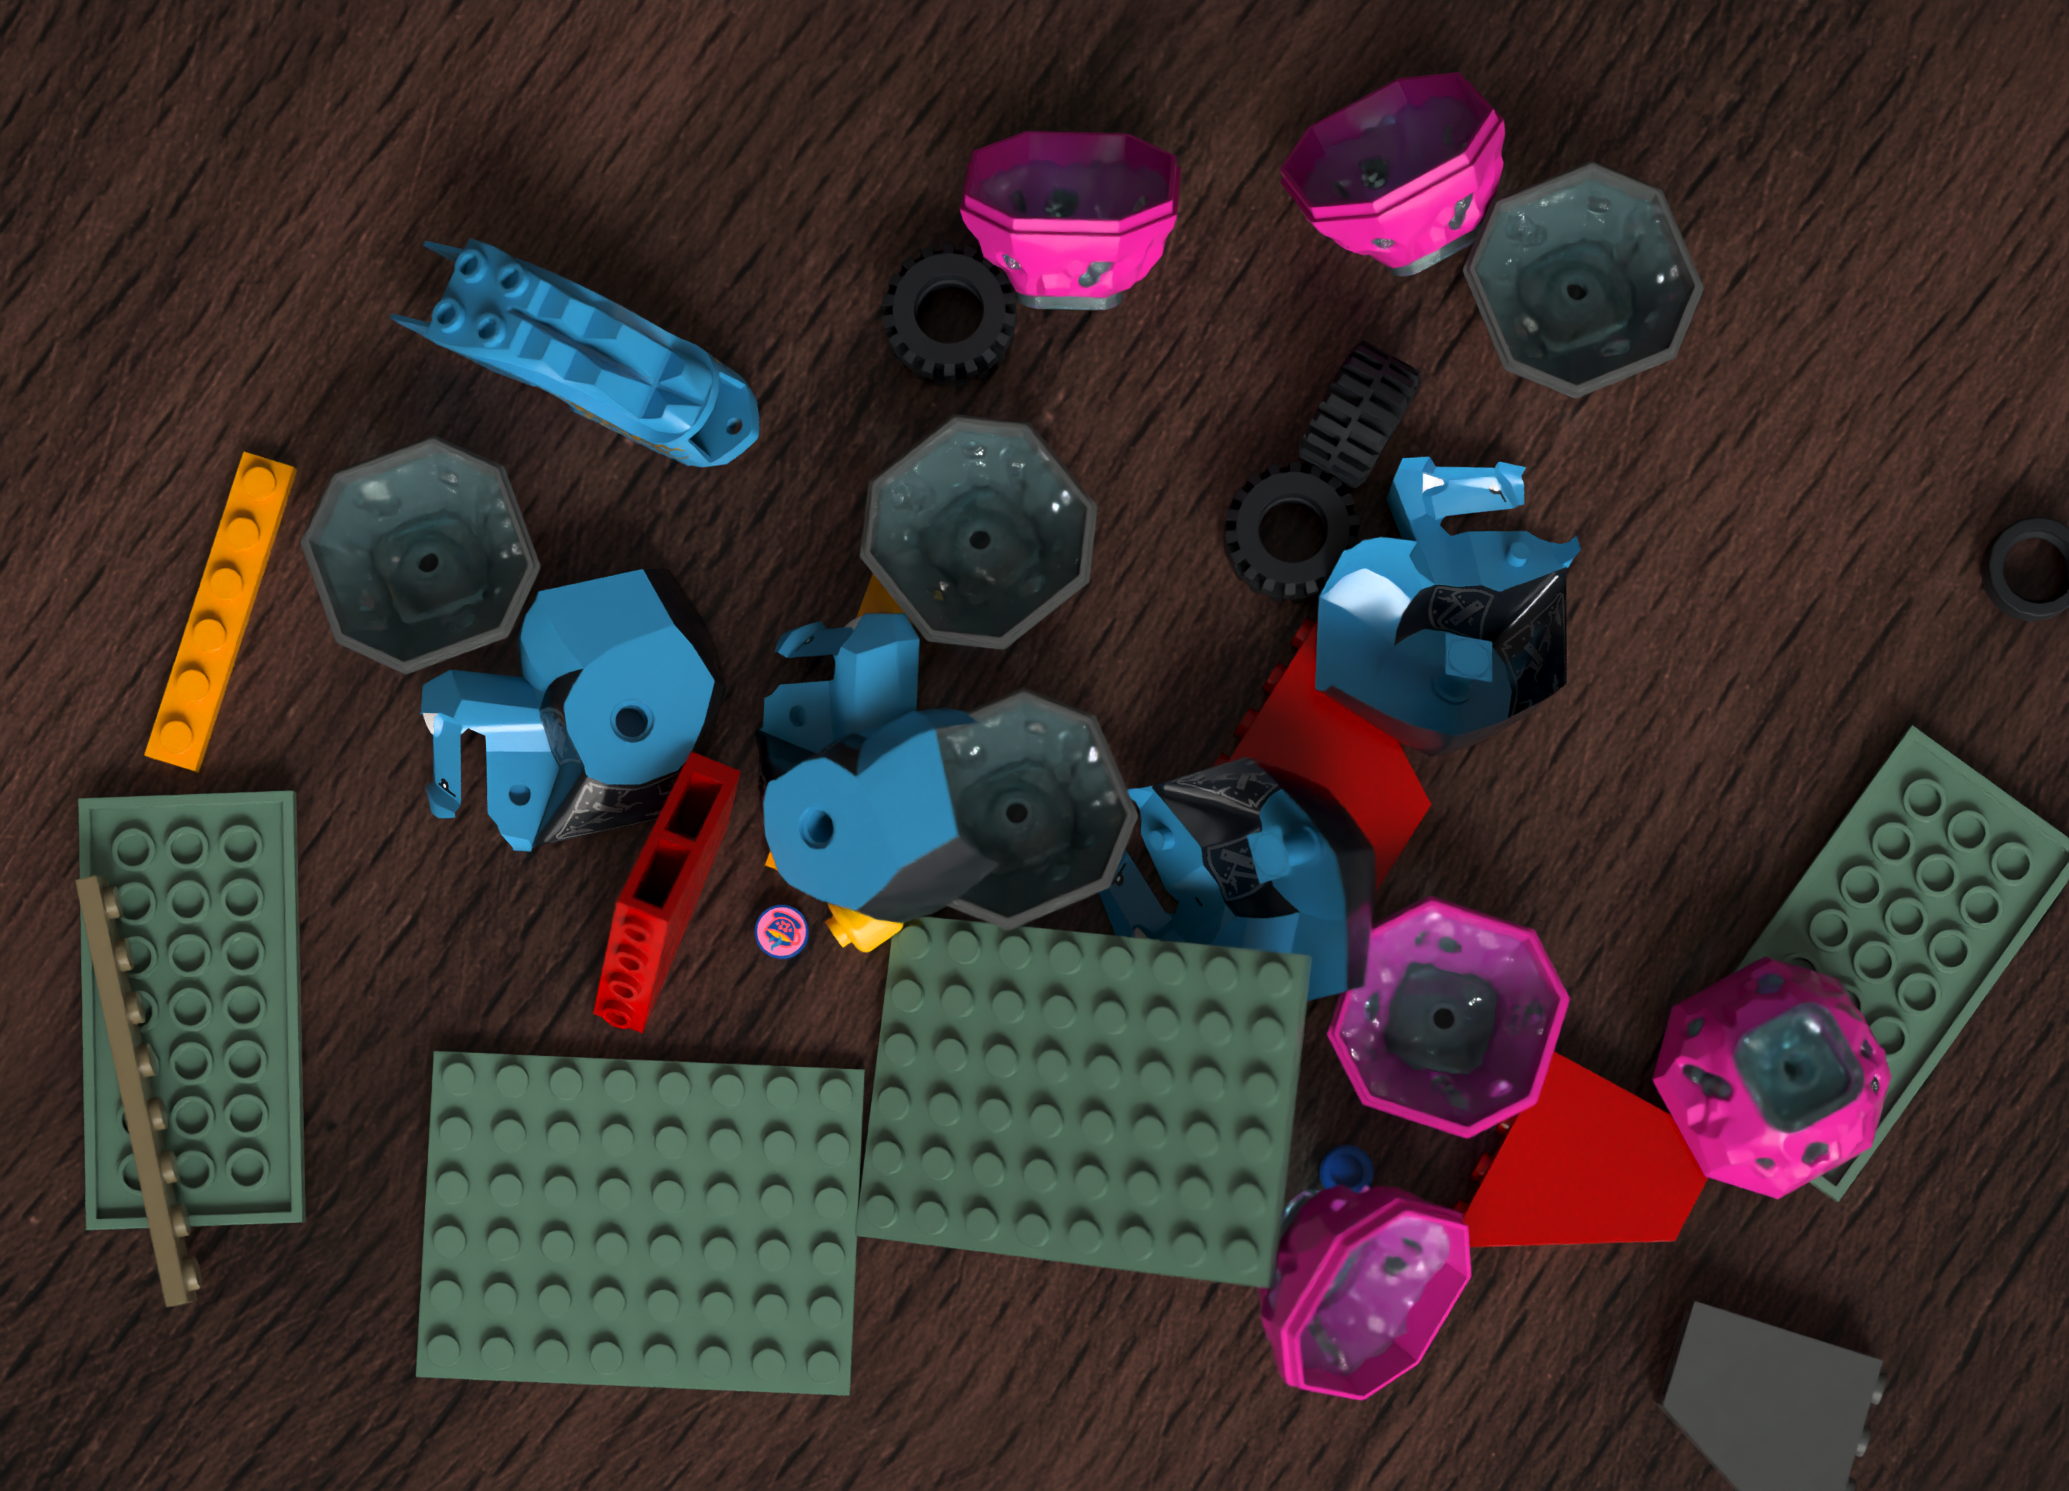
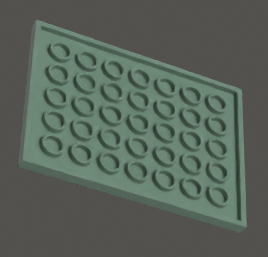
[855,916,1312,1288]
[416,1051,865,1396]

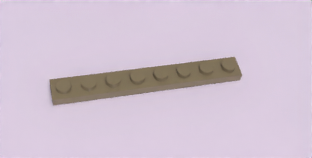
[75,875,202,1307]

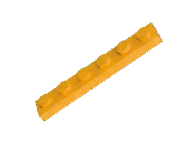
[144,451,297,773]

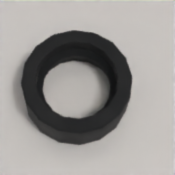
[1981,516,2069,622]

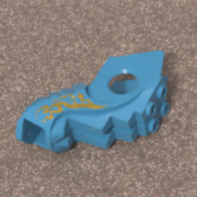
[390,238,760,467]

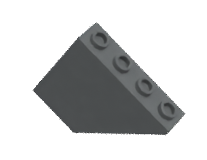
[1656,1300,1887,1491]

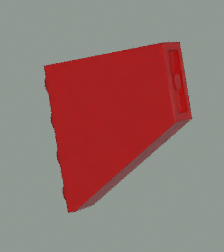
[1212,617,1431,892]
[593,751,741,1034]
[1452,1051,1709,1247]

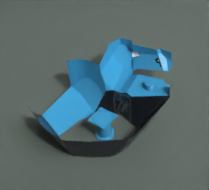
[1315,457,1581,757]
[420,568,727,852]
[755,613,1000,923]
[1098,757,1376,1001]

